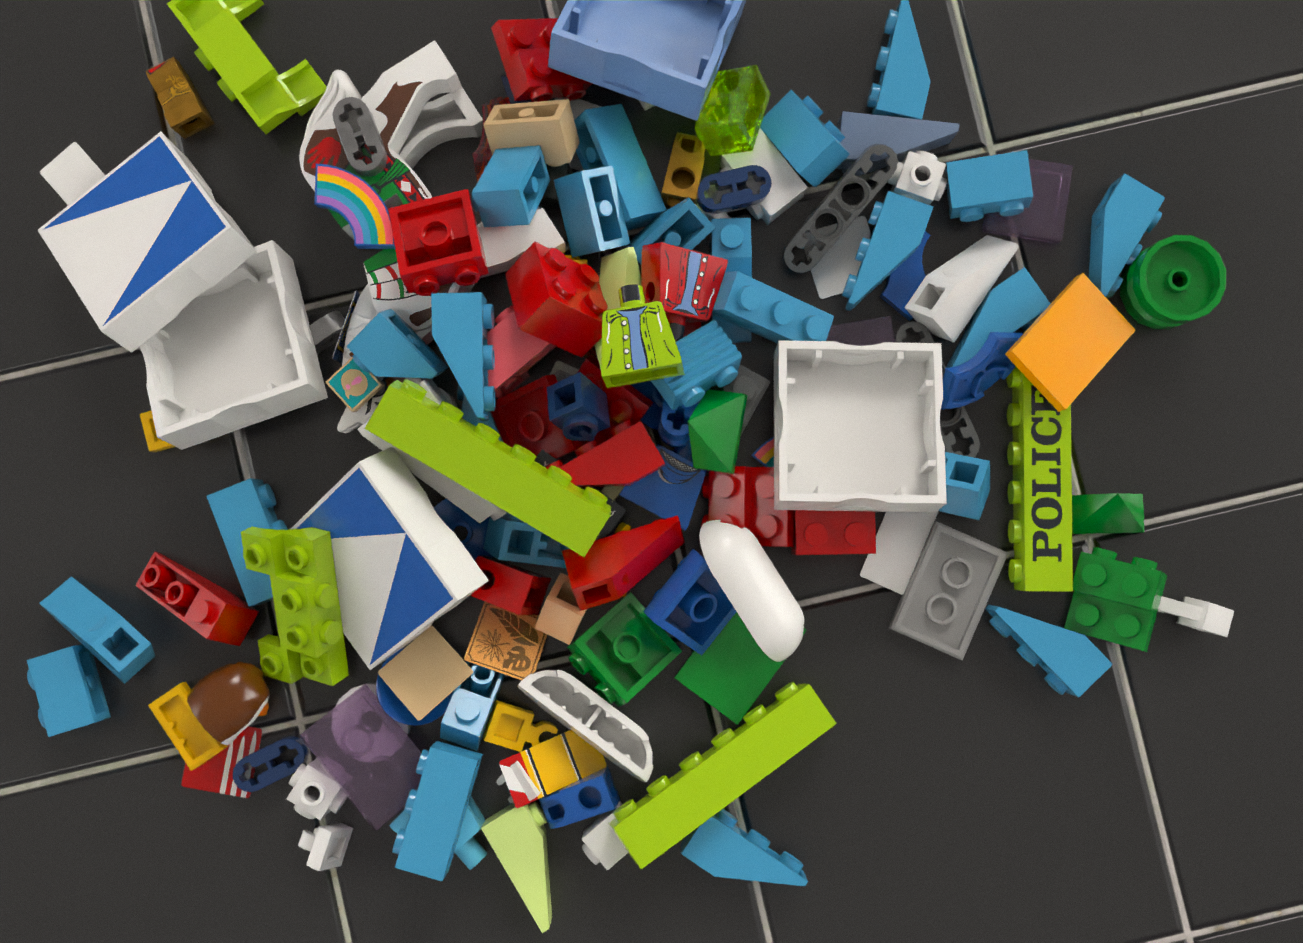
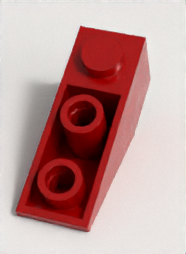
[546,420,665,487]
[562,515,685,611]
[135,551,259,646]

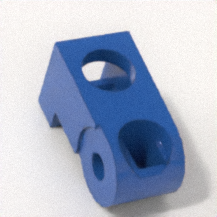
[539,767,620,829]

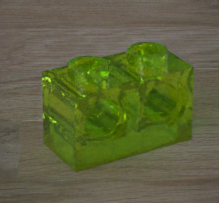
[695,65,771,156]

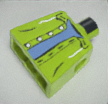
[601,284,685,388]

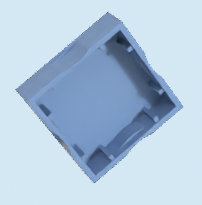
[548,0,746,121]

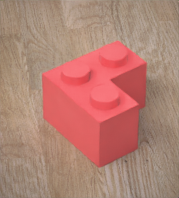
[487,306,556,399]

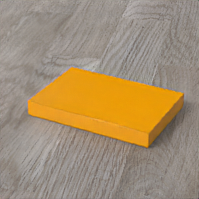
[1005,273,1135,412]

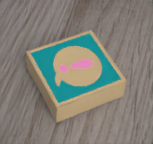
[326,357,385,412]

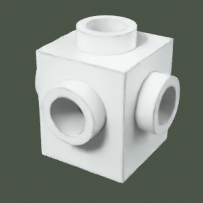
[887,151,947,205]
[286,756,353,820]

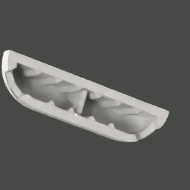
[699,520,805,662]
[518,670,653,783]

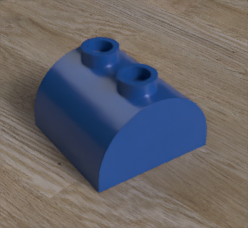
[644,549,737,656]

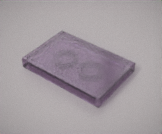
[299,683,422,831]

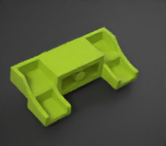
[167,0,327,134]
[241,526,349,686]

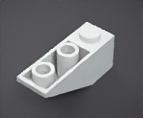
[905,235,1019,342]

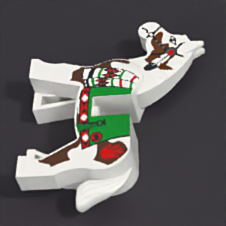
[299,40,567,433]

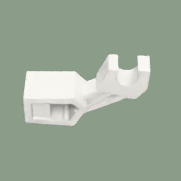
[1158,596,1234,637]

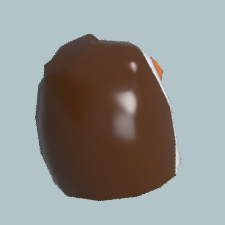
[187,661,270,746]

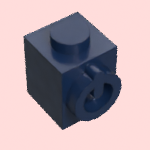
[547,372,610,441]

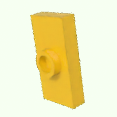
[148,681,229,771]

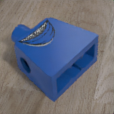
[619,441,707,531]

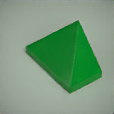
[688,390,748,474]
[1072,493,1144,534]

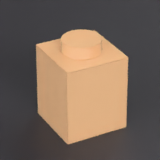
[534,573,587,645]

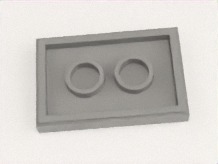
[888,521,1008,661]

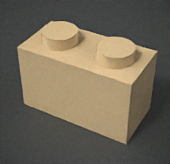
[483,99,580,167]

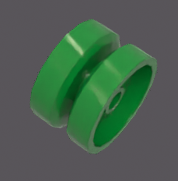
[1120,235,1226,329]

